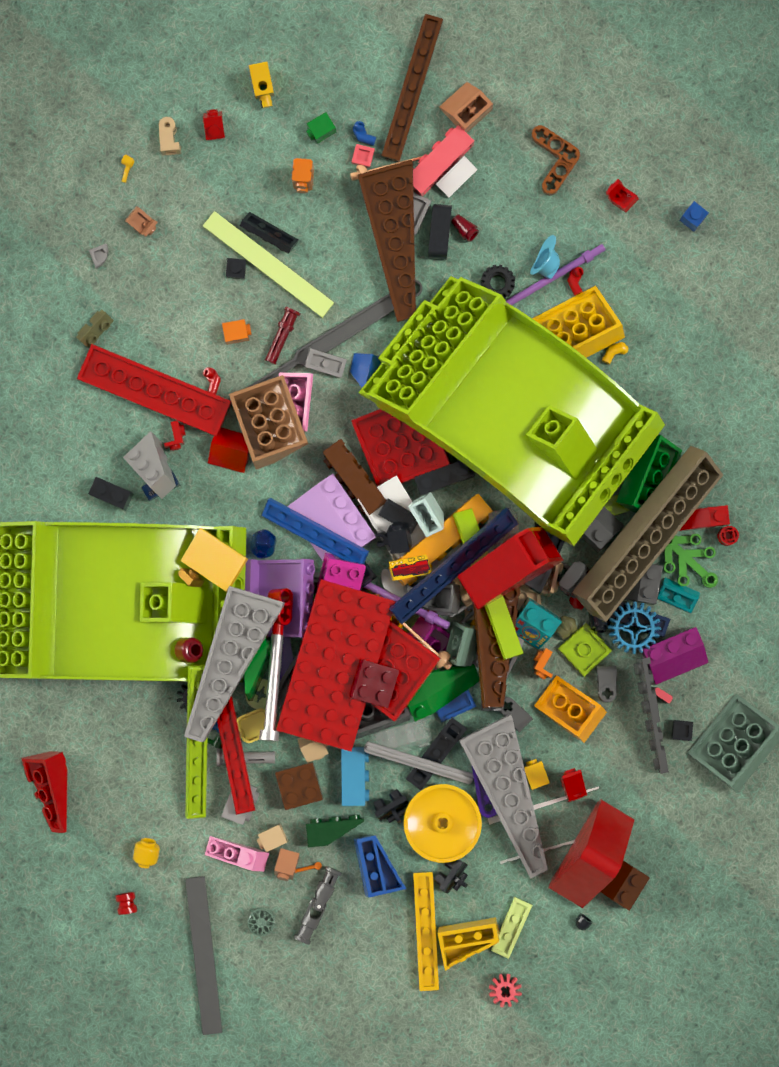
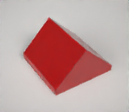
[208,428,250,474]

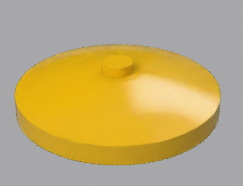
[404,784,482,863]

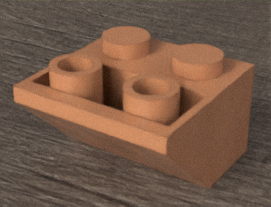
[439,82,493,133]

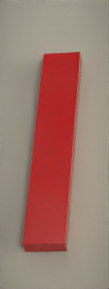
[217,696,256,815]

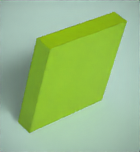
[558,623,612,677]

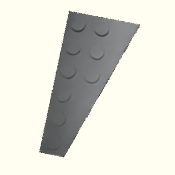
[633,657,669,774]

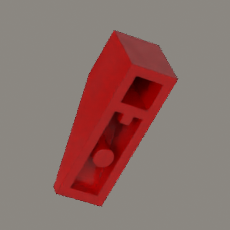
[679,505,730,531]

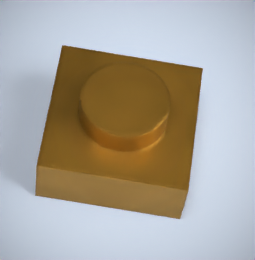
[178,568,205,587]

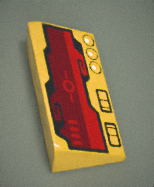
[389,555,432,581]

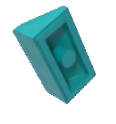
[657,577,700,613]

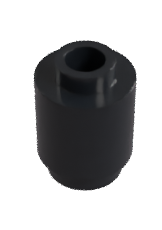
[589,613,610,633]

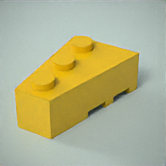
[438,917,500,971]

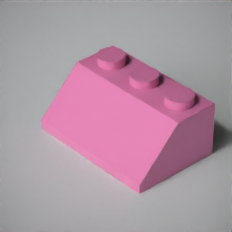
[279,373,313,432]

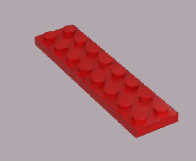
[77,344,232,437]

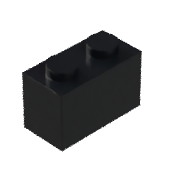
[88,477,134,511]

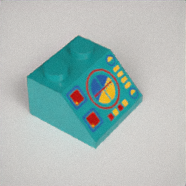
[515,597,562,650]

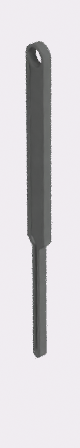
[228,280,422,407]

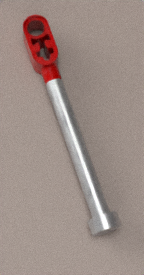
[259,588,293,741]

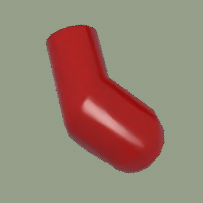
[567,266,584,296]

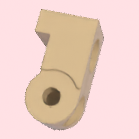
[159,117,181,156]

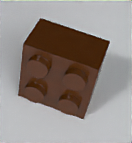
[275,762,324,810]

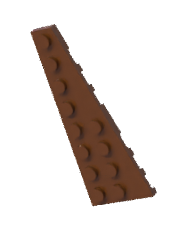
[358,160,416,322]
[470,566,521,709]

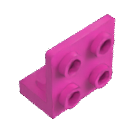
[316,553,366,590]

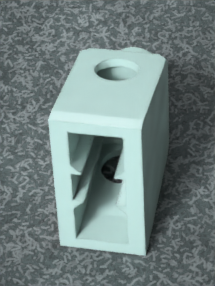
[408,492,444,537]

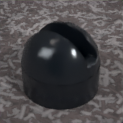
[576,913,593,930]

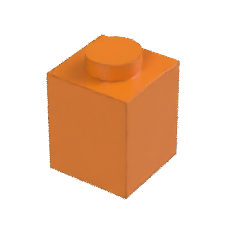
[222,319,252,345]

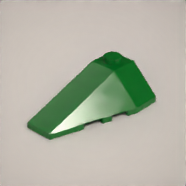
[408,664,480,722]

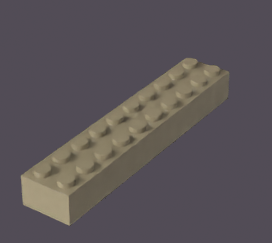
[572,446,723,622]

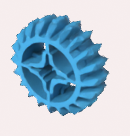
[608,601,661,654]

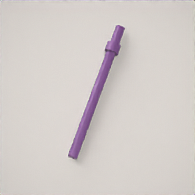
[505,244,606,305]
[364,582,450,629]

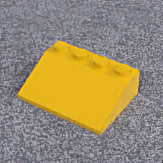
[532,285,625,358]

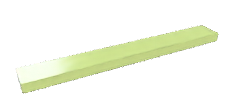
[203,211,334,318]

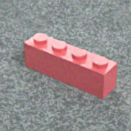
[413,125,474,197]

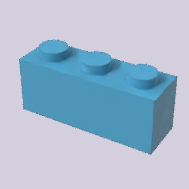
[341,747,369,806]

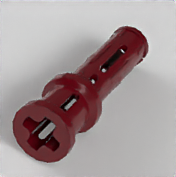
[265,307,301,365]

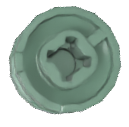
[248,907,275,936]

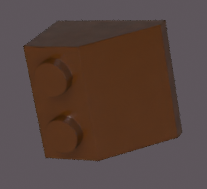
[601,860,650,911]

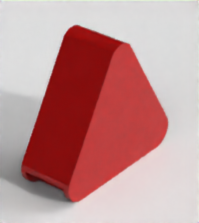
[457,527,564,610]
[548,799,635,908]

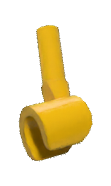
[121,155,134,183]

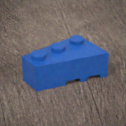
[354,835,406,898]

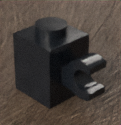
[375,522,412,554]

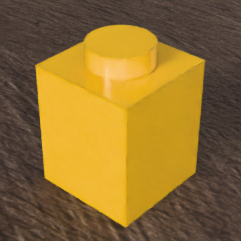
[524,759,550,790]

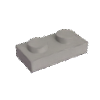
[304,348,347,378]

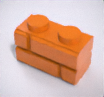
[292,158,314,193]

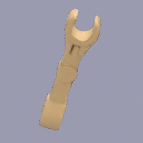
[453,577,473,607]

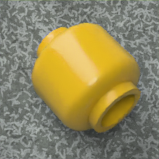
[133,838,160,869]

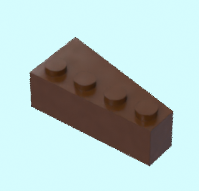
[323,439,386,515]

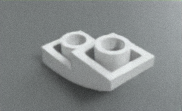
[436,156,478,197]

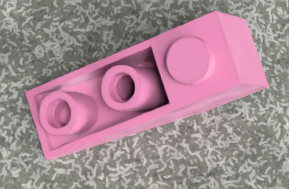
[205,836,269,872]

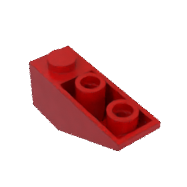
[560,768,587,803]

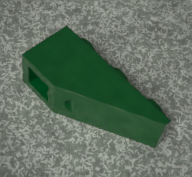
[306,814,364,848]

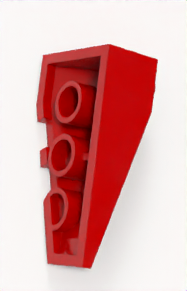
[21,751,68,833]

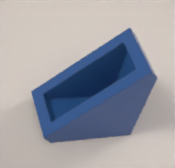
[350,353,381,388]

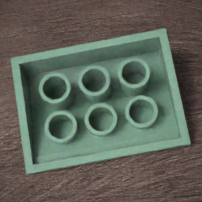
[688,694,779,793]

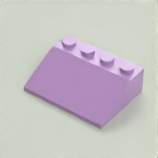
[287,474,377,561]

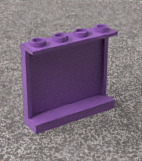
[245,559,315,637]

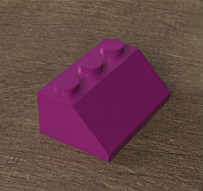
[408,616,450,672]
[642,627,709,685]

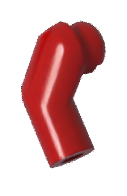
[203,367,221,395]

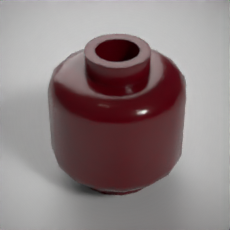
[175,637,204,663]

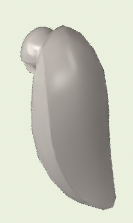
[381,569,408,598]

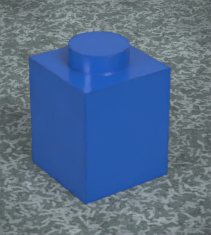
[679,201,709,232]

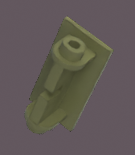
[76,309,114,348]

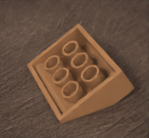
[229,375,308,470]

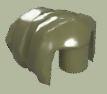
[555,616,577,641]

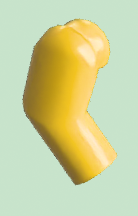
[602,342,629,365]

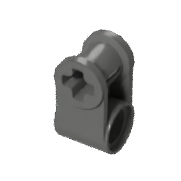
[596,666,617,703]
[500,697,533,733]

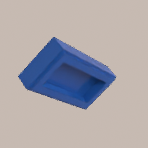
[436,690,476,723]

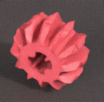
[489,974,522,1007]

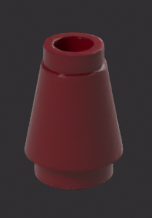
[451,214,479,242]

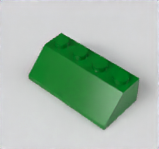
[616,434,682,513]

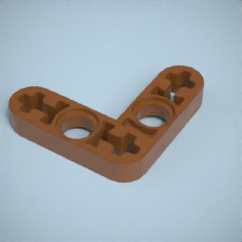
[531,125,580,196]

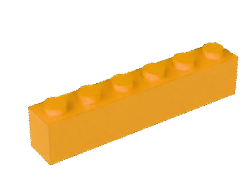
[389,494,493,586]

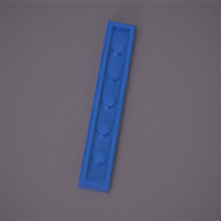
[261,498,370,564]

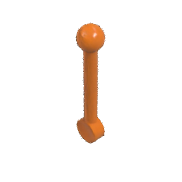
[295,862,322,873]

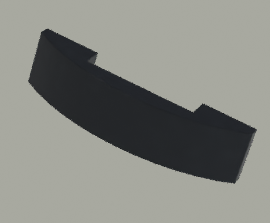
[406,717,467,790]

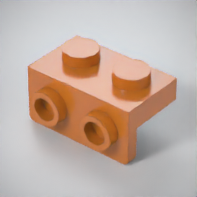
[532,648,553,679]

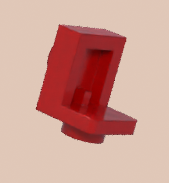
[203,109,225,140]
[606,179,639,213]
[164,420,186,451]

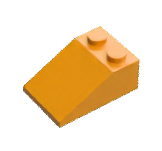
[534,675,607,743]

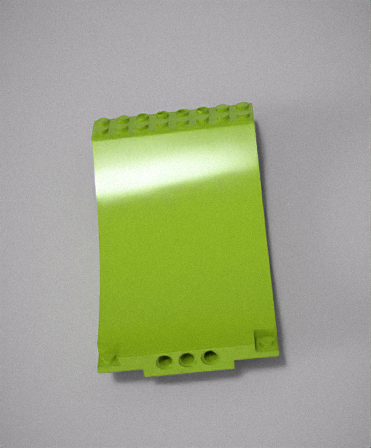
[359,276,665,546]
[0,521,246,682]

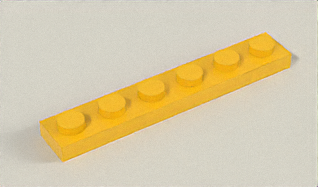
[413,871,439,991]

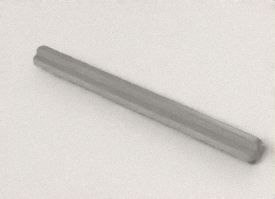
[364,741,473,784]

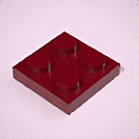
[350,659,399,708]

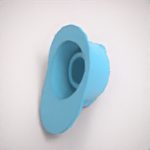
[530,235,560,279]

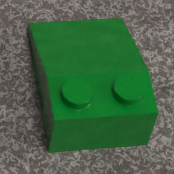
[244,637,271,701]

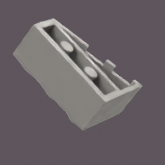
[123,431,176,499]

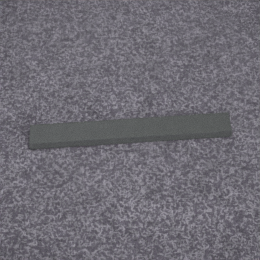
[185,876,223,1035]

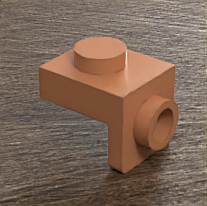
[125,206,158,237]

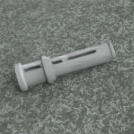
[217,749,275,767]

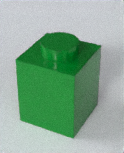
[306,112,336,144]

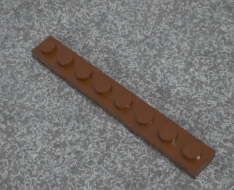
[381,14,443,162]

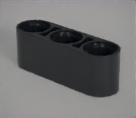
[428,204,452,260]

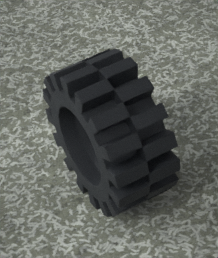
[480,264,515,299]

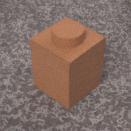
[274,848,300,881]

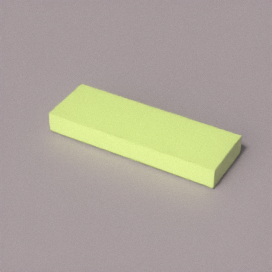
[491,897,532,959]

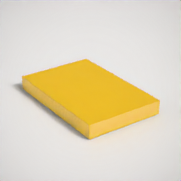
[180,528,248,592]

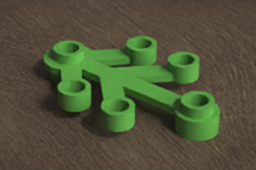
[663,534,718,588]

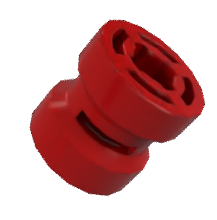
[717,526,739,546]
[115,892,137,915]

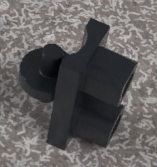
[373,789,409,824]
[434,860,468,893]

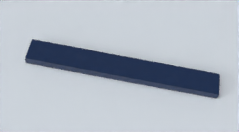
[389,508,519,624]

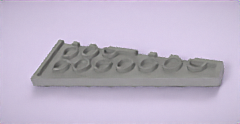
[184,586,285,742]
[459,714,548,878]

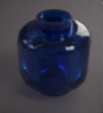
[250,529,277,559]

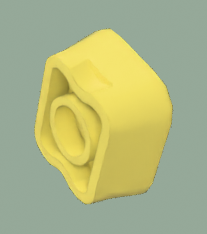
[237,708,265,743]

